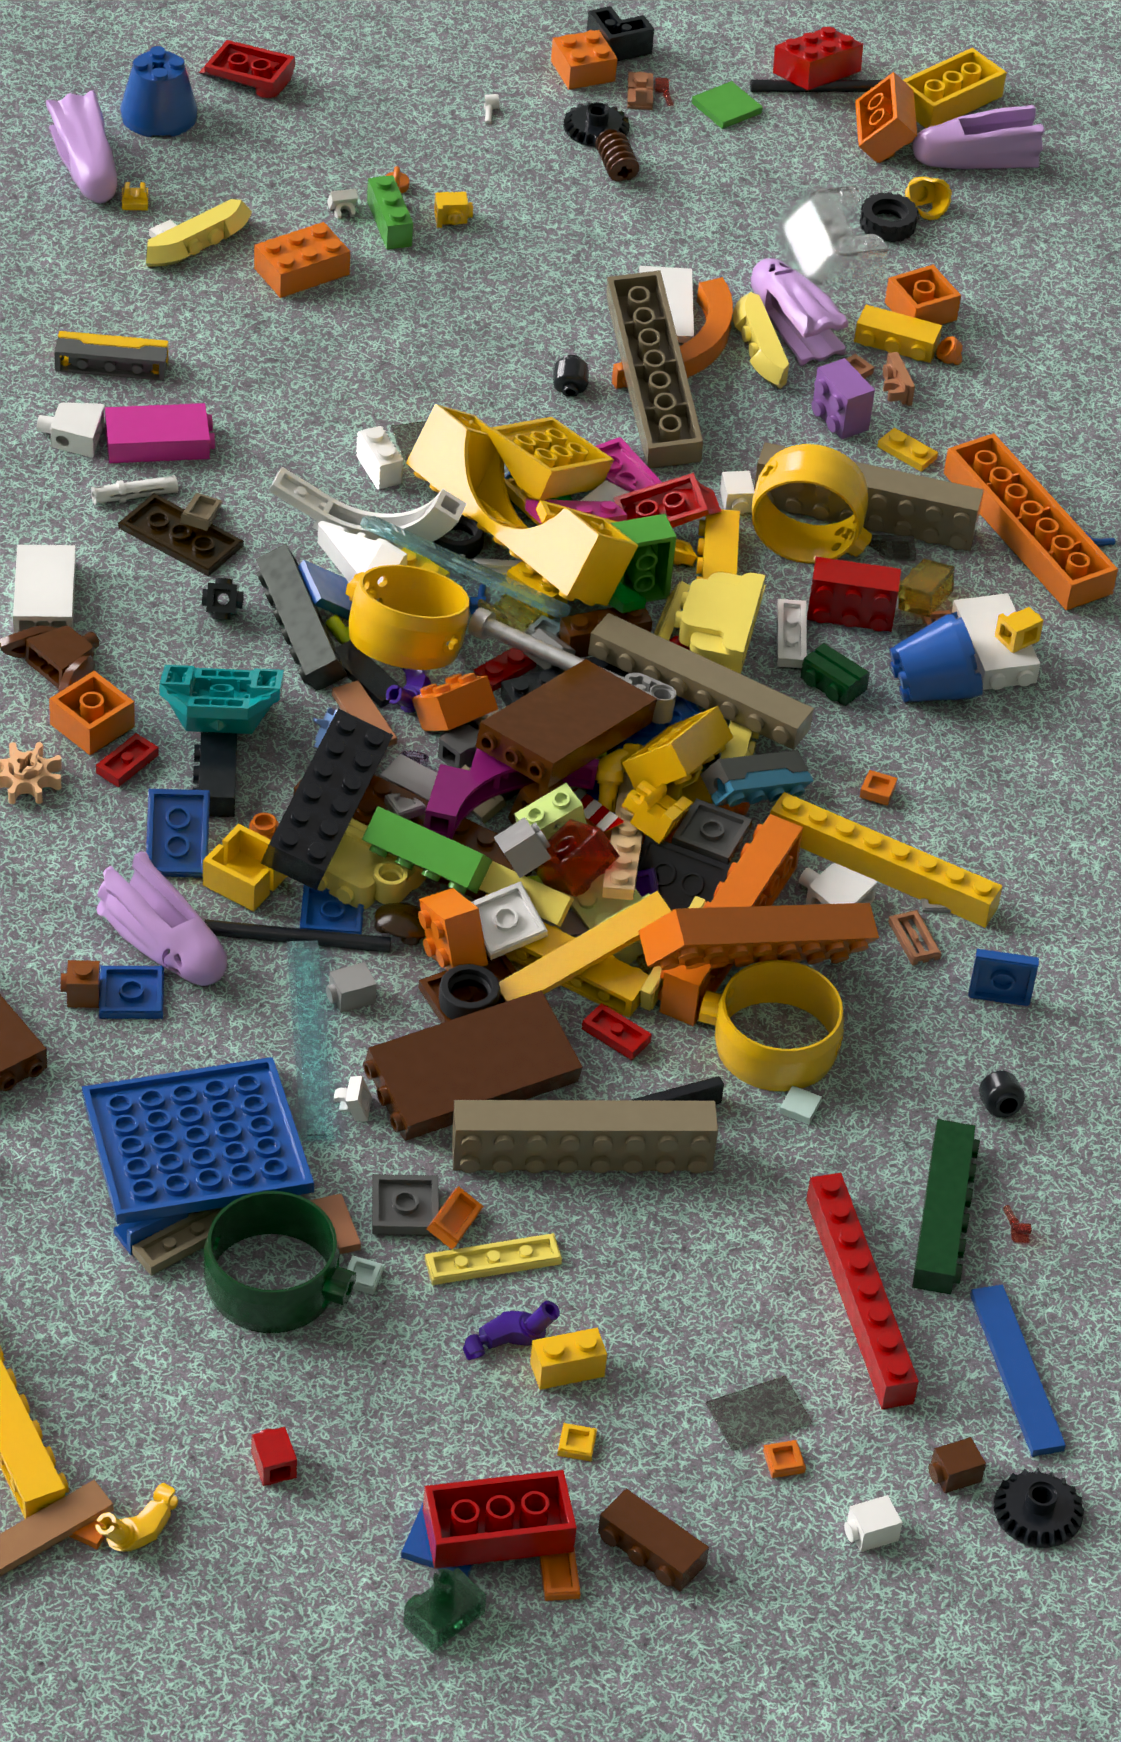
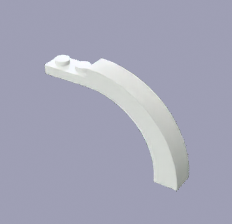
[268,467,467,550]

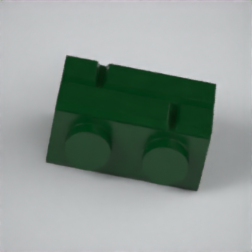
[800,643,870,706]

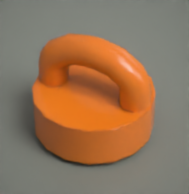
[385,166,409,194]
[936,336,963,365]

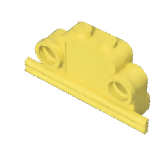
[674,572,766,674]
[317,818,426,909]

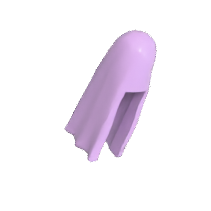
[46,90,118,203]
[912,105,1045,169]
[751,258,849,366]
[96,852,227,986]

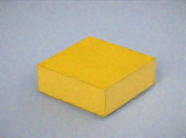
[557,1423,597,1462]

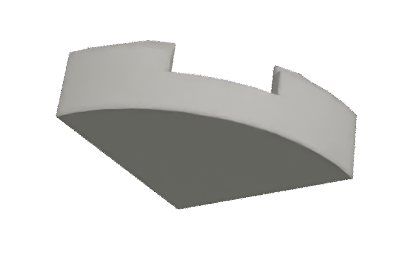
[384,794,426,820]

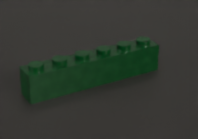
[912,1119,980,1294]

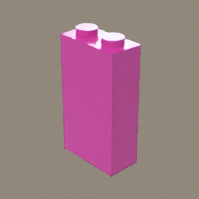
[105,403,215,463]

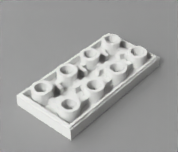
[639,266,694,343]

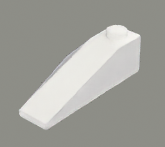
[317,521,407,601]

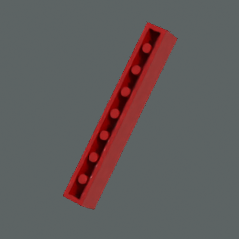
[806,1173,919,1409]

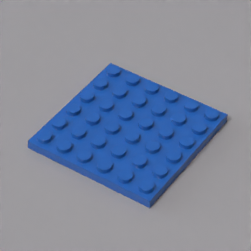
[82,1057,314,1225]

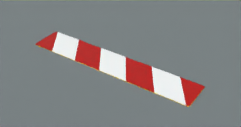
[572,787,624,832]

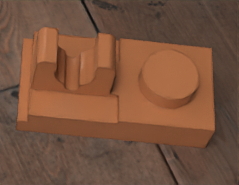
[627,72,653,110]
[883,352,915,406]

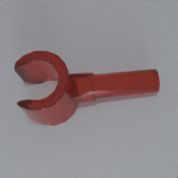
[654,77,674,106]
[1003,1205,1032,1243]

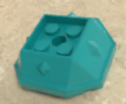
[159,665,284,734]

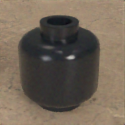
[553,355,589,397]
[979,1070,1025,1118]

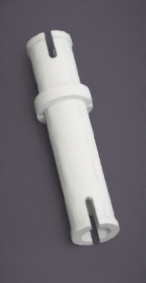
[91,475,178,505]

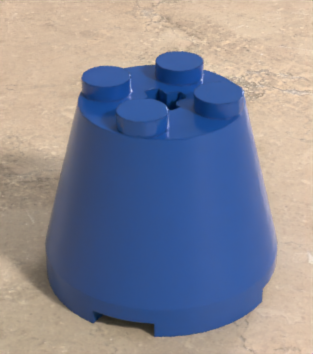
[120,46,198,137]
[889,612,983,703]

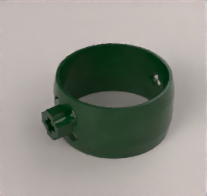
[204,1191,356,1333]

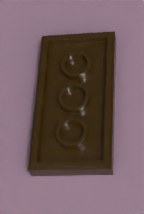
[118,493,244,577]

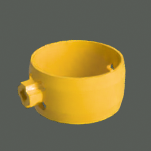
[752,444,872,564]
[345,565,469,670]
[698,960,844,1091]

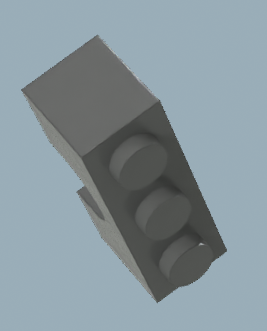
[438,723,522,802]

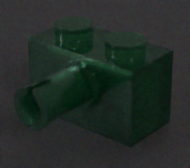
[403,1567,487,1652]

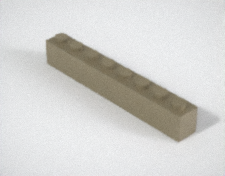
[588,613,814,750]

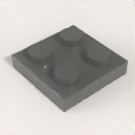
[672,798,752,865]
[372,1174,439,1235]

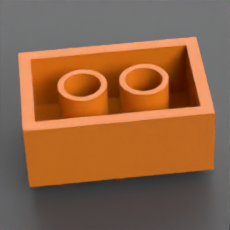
[855,72,917,163]
[254,222,351,298]

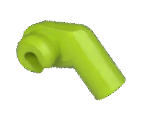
[325,614,350,644]

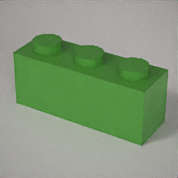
[367,175,413,250]

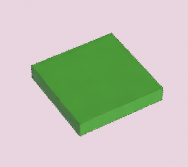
[692,81,763,129]

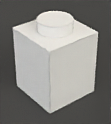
[720,471,755,514]
[844,1495,903,1552]

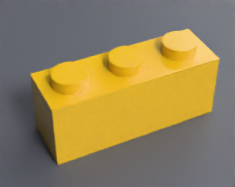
[854,304,942,363]

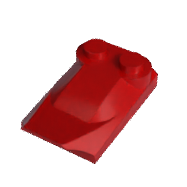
[199,40,296,98]
[613,473,722,528]

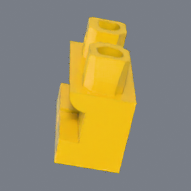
[621,780,693,844]

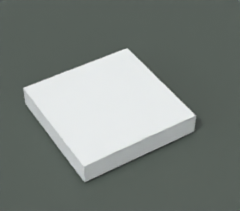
[472,881,548,960]

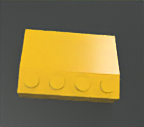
[487,417,614,501]

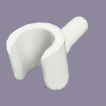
[484,94,499,124]

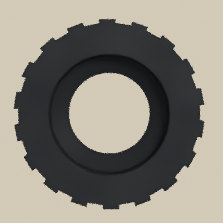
[860,192,918,243]

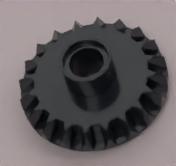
[563,102,630,147]
[993,1468,1084,1548]

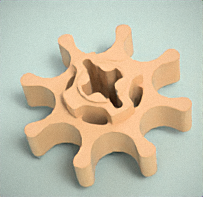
[0,742,62,804]

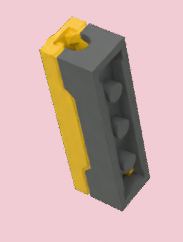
[54,331,169,381]

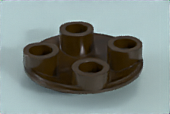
[374,903,426,945]

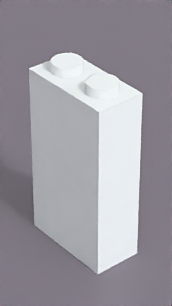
[13,545,76,633]
[952,593,1040,690]

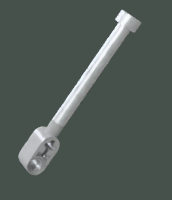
[468,607,676,724]

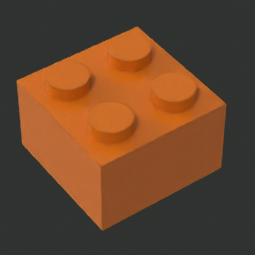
[551,30,617,90]
[885,264,961,325]
[49,671,135,755]
[411,673,498,731]
[418,888,488,970]

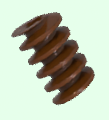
[595,129,640,182]

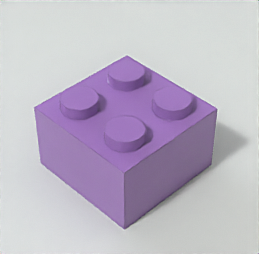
[811,358,875,440]

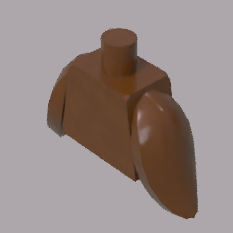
[0,625,100,693]

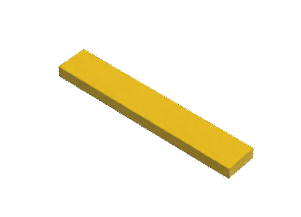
[499,891,671,1002]

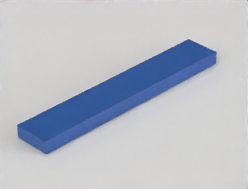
[970,1284,1066,1457]

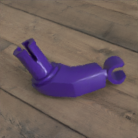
[386,668,432,713]
[463,1300,560,1360]

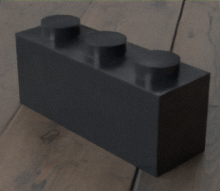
[193,732,237,817]

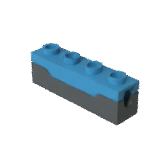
[700,750,814,807]

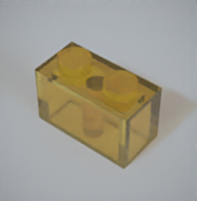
[898,559,955,617]

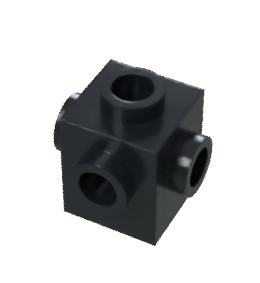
[202,578,244,620]

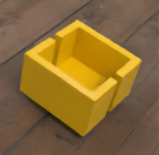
[203,823,287,912]

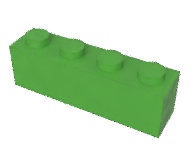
[362,806,493,894]

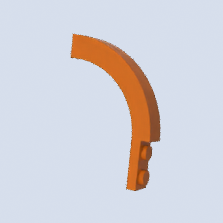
[612,277,733,389]

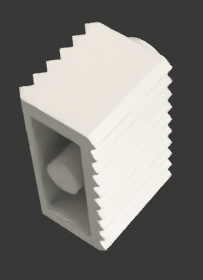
[356,426,403,490]

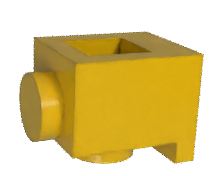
[434,192,473,228]
[995,607,1044,653]

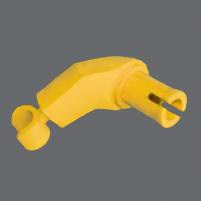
[595,743,643,812]
[95,1483,178,1552]

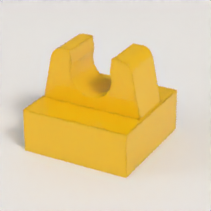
[122,182,148,211]

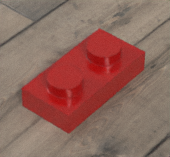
[473,647,536,691]
[96,733,159,788]
[582,1003,652,1060]

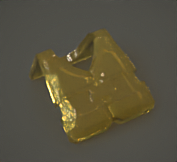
[478,590,542,632]

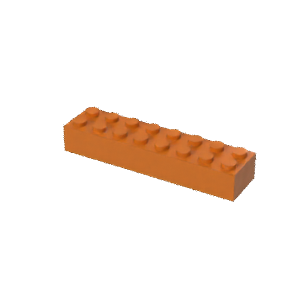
[944,433,1118,610]
[657,814,803,1026]
[639,903,879,970]

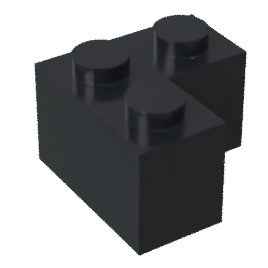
[587,6,654,61]

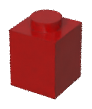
[251,1427,297,1486]

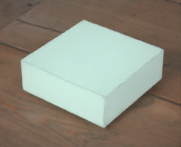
[779,1086,822,1125]
[347,1255,384,1295]

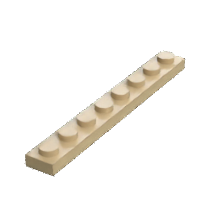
[602,771,643,900]

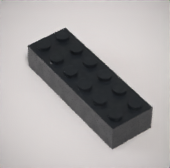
[261,708,393,890]

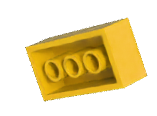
[903,47,1007,128]
[622,706,734,790]

